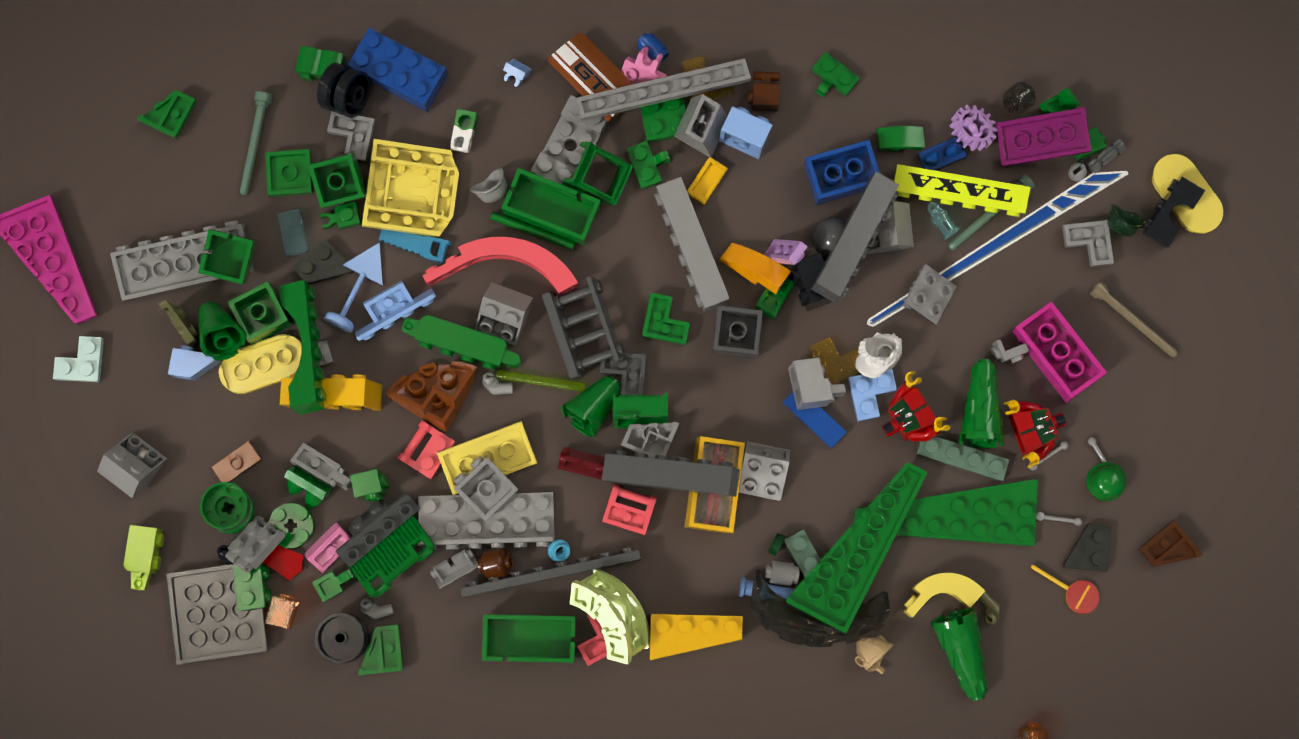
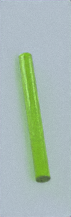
[496,370,586,392]

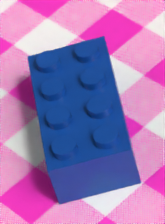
[348,28,449,112]

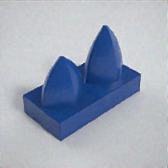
[917,137,967,171]

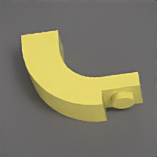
[903,573,985,617]

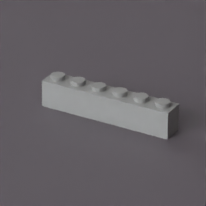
[654,177,730,312]

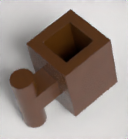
[748,71,780,111]

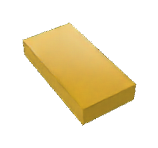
[687,156,728,206]

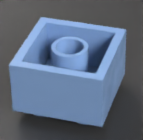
[719,106,773,159]

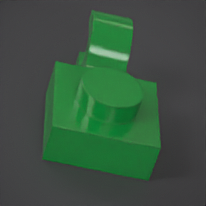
[312,569,356,602]

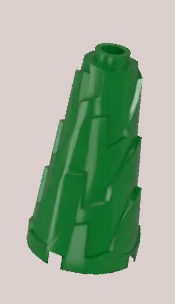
[958,359,1004,448]
[931,608,988,701]

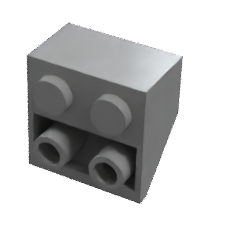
[674,94,727,157]
[867,201,914,254]
[475,282,533,346]
[97,432,167,498]

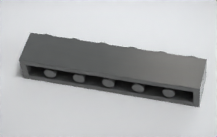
[811,172,899,303]
[602,450,740,497]

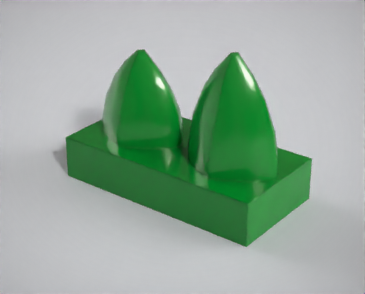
[284,465,333,510]

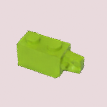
[123,525,165,590]

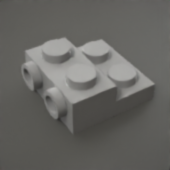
[453,455,518,521]

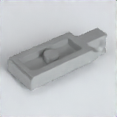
[290,443,352,491]

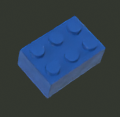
[804,140,880,205]

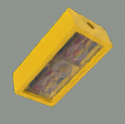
[684,436,745,534]

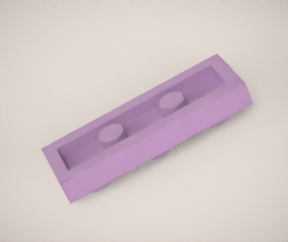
[763,239,808,265]

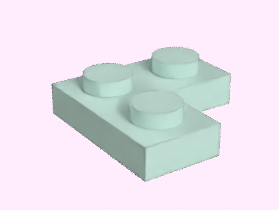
[53,336,104,383]

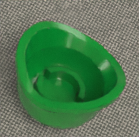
[1086,462,1126,502]

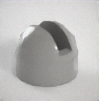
[1068,163,1087,182]

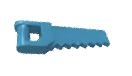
[379,229,452,264]

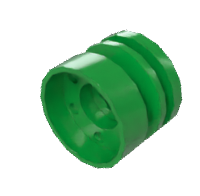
[200,482,255,534]

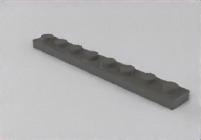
[460,547,641,598]

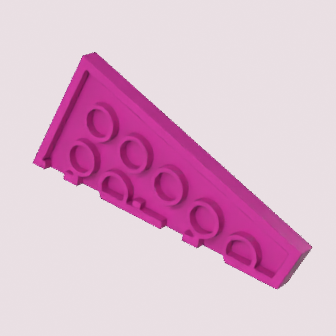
[0,195,98,325]

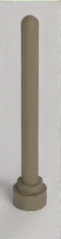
[1089,280,1178,358]

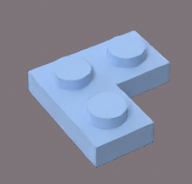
[848,369,897,422]

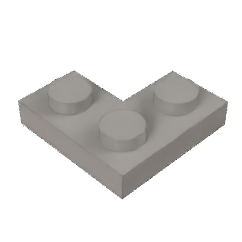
[327,111,376,163]
[1062,220,1114,267]

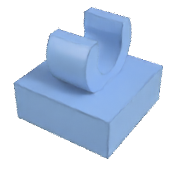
[503,59,532,87]

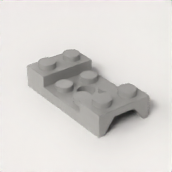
[531,95,608,185]

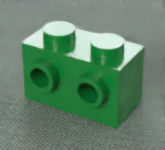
[350,469,390,502]

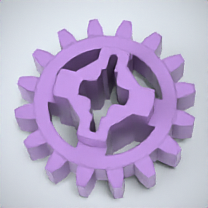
[950,105,997,151]

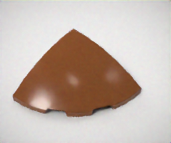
[386,361,478,432]

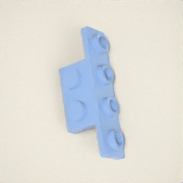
[355,280,436,341]

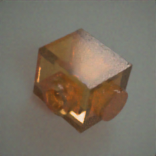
[265,593,299,629]

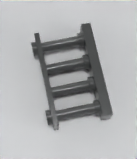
[542,276,625,380]

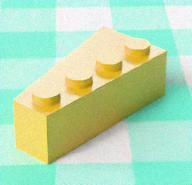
[280,374,382,411]
[650,614,743,660]

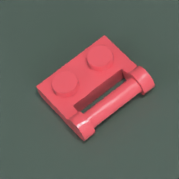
[397,420,456,480]
[602,483,657,535]

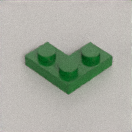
[642,293,690,346]

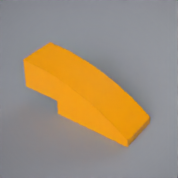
[720,243,791,294]

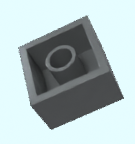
[712,305,763,359]

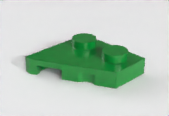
[137,90,197,139]
[358,625,404,675]

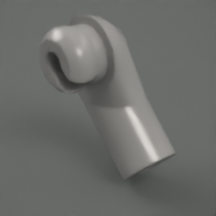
[482,372,513,395]
[360,598,394,620]

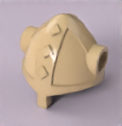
[855,635,894,674]

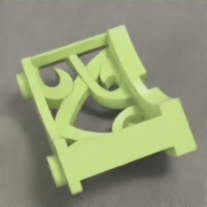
[570,569,650,664]

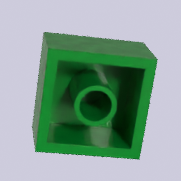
[308,151,367,208]
[228,281,293,345]

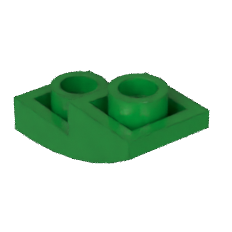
[876,126,925,152]

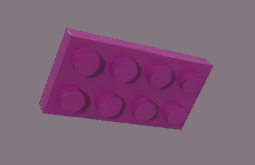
[996,107,1092,167]

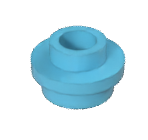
[548,539,570,561]

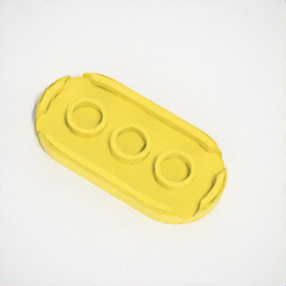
[1152,154,1223,234]
[219,334,302,394]

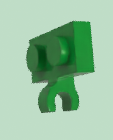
[811,52,860,98]
[626,141,671,190]

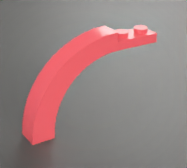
[422,237,579,297]

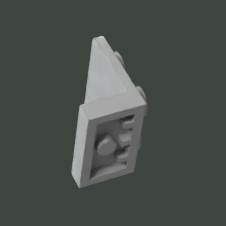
[739,441,791,501]

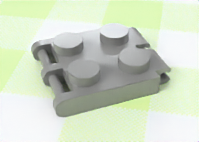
[225,516,285,573]

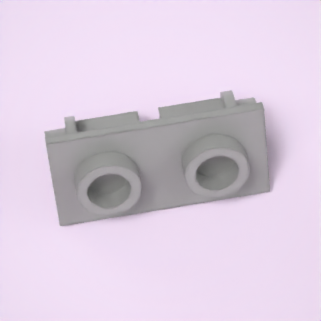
[430,549,478,589]

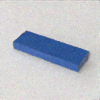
[782,392,847,449]

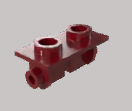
[558,447,605,480]

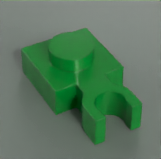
[319,202,361,230]

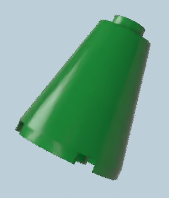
[198,301,246,361]
[560,376,621,438]

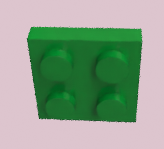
[640,98,686,143]
[265,149,313,197]

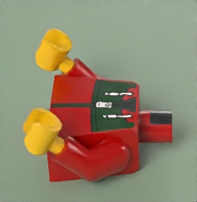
[881,371,950,442]
[1003,400,1066,468]

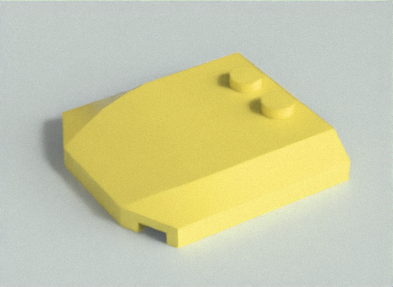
[362,139,459,237]

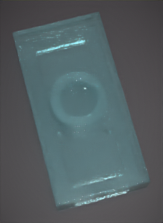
[277,209,309,257]

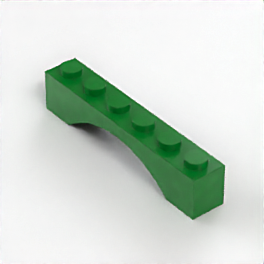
[279,280,326,415]

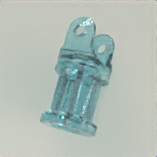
[928,202,961,241]

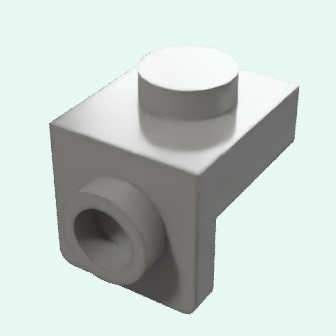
[991,339,1029,364]

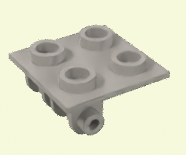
[903,264,957,325]

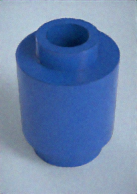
[637,33,669,63]

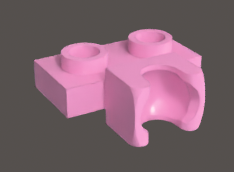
[621,46,667,84]

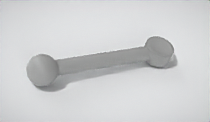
[1088,437,1107,463]
[1028,441,1069,471]
[1036,512,1083,526]

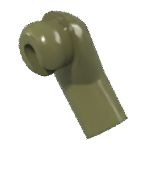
[979,590,1000,625]

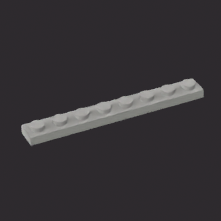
[575,58,751,121]

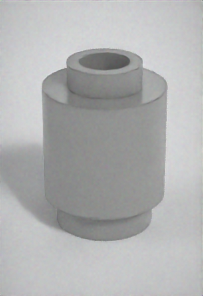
[765,560,799,586]

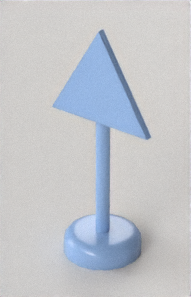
[323,243,383,333]

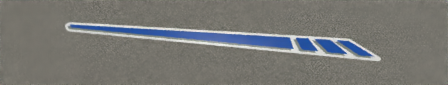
[867,171,1128,327]

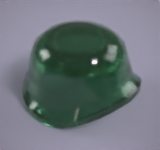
[1107,204,1147,237]

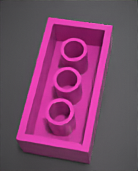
[1012,301,1107,403]

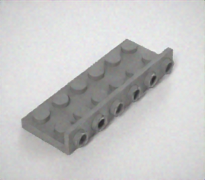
[110,220,254,301]
[417,492,555,550]

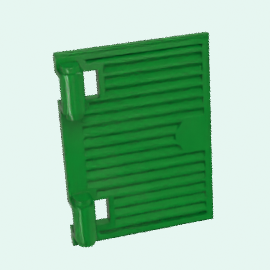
[350,515,435,598]

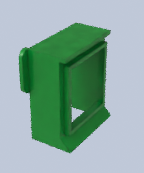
[562,142,634,205]
[613,391,668,429]

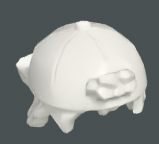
[855,332,902,378]

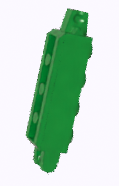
[401,315,521,371]

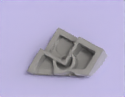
[621,422,679,458]

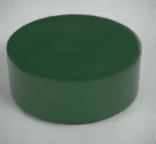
[768,533,786,556]

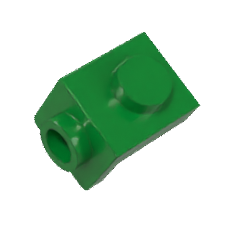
[1039,87,1080,114]

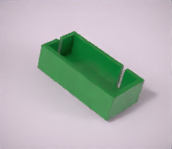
[501,168,601,246]
[482,614,576,663]

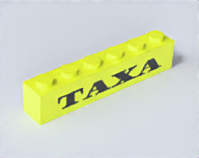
[894,164,1031,217]

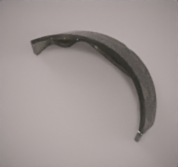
[751,569,890,647]

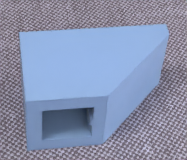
[168,345,222,381]

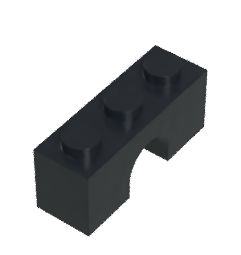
[1142,177,1205,248]

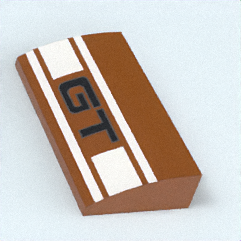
[547,32,633,122]

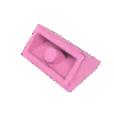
[304,522,351,573]

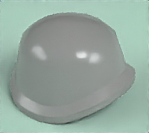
[470,168,508,203]

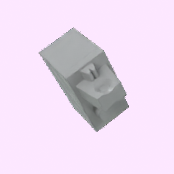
[788,358,846,410]

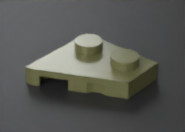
[158,299,200,347]

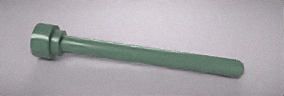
[240,91,273,196]
[948,174,1035,250]

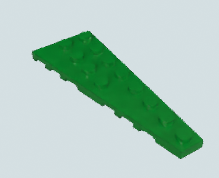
[785,462,928,634]
[854,479,1038,546]

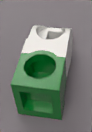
[451,109,479,153]

